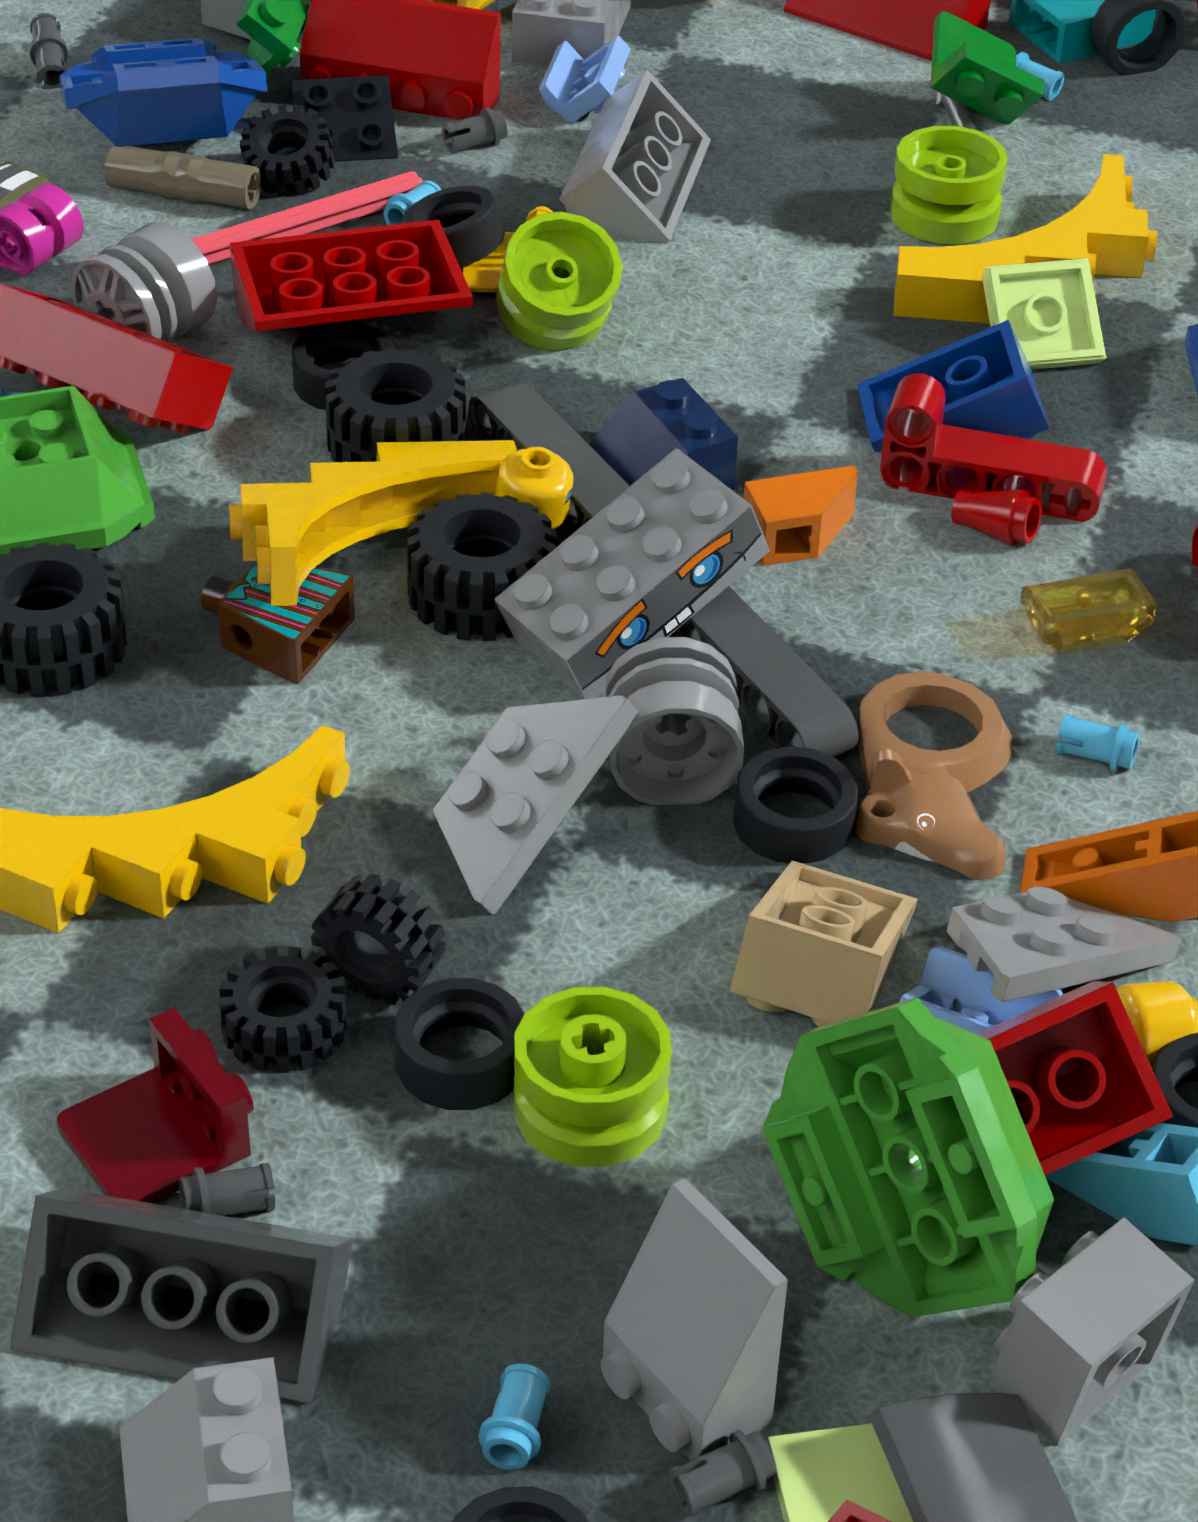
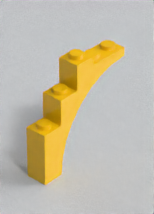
[893,154,1157,323]
[229,440,517,606]
[0,725,350,933]

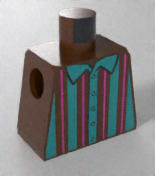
[201,562,355,685]

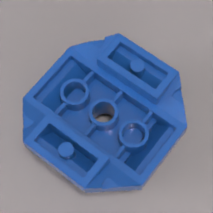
[60,38,267,147]

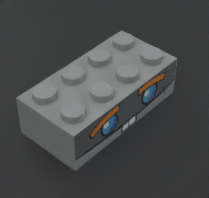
[494,448,770,699]

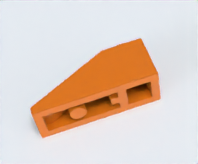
[1020,811,1198,922]

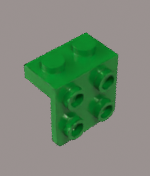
[236,0,311,81]
[930,11,1044,124]

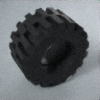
[325,348,467,462]
[407,492,557,641]
[0,542,127,696]

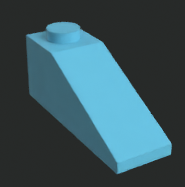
[1045,1123,1198,1246]

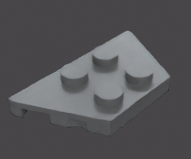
[433,695,639,915]
[947,887,1181,1002]

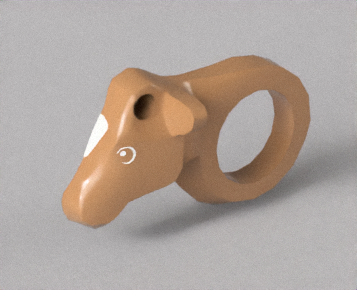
[853,671,1012,880]

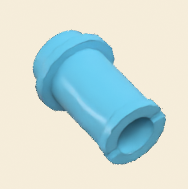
[1016,52,1064,101]
[384,180,441,225]
[1056,714,1140,772]
[478,1363,551,1470]

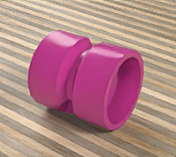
[0,183,84,276]

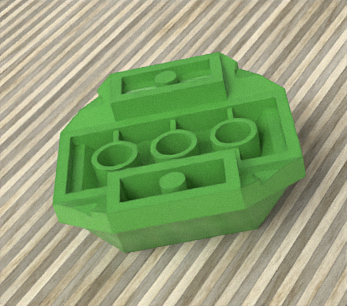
[0,386,155,555]
[762,997,1054,1317]

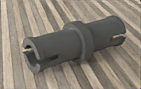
[30,13,68,89]

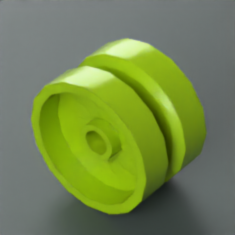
[890,126,1008,244]
[495,211,623,351]
[514,987,672,1167]

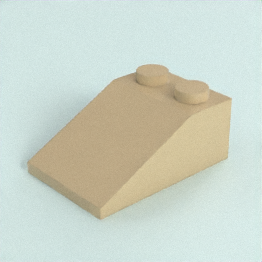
[729,861,918,1027]

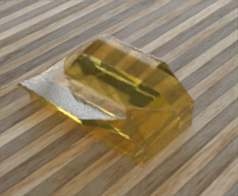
[1020,568,1157,654]

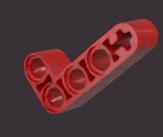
[880,374,1107,522]

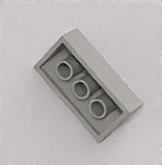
[559,69,711,243]

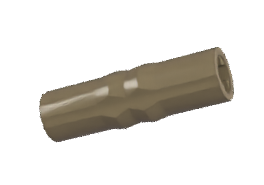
[105,145,261,210]

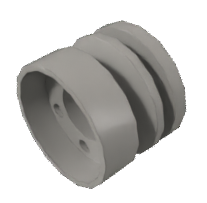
[71,221,217,342]
[605,637,744,805]

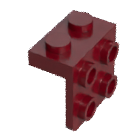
[57,1007,254,1203]

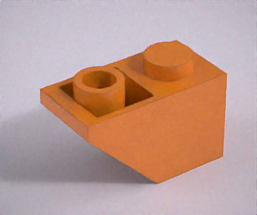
[743,465,858,566]

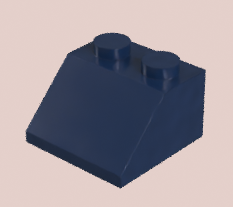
[589,378,738,490]

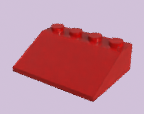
[230,219,473,331]

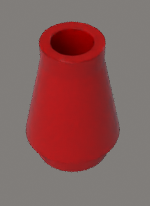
[951,490,1042,547]

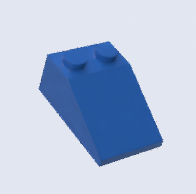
[857,319,1049,452]

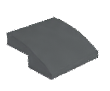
[869,1392,1077,1522]

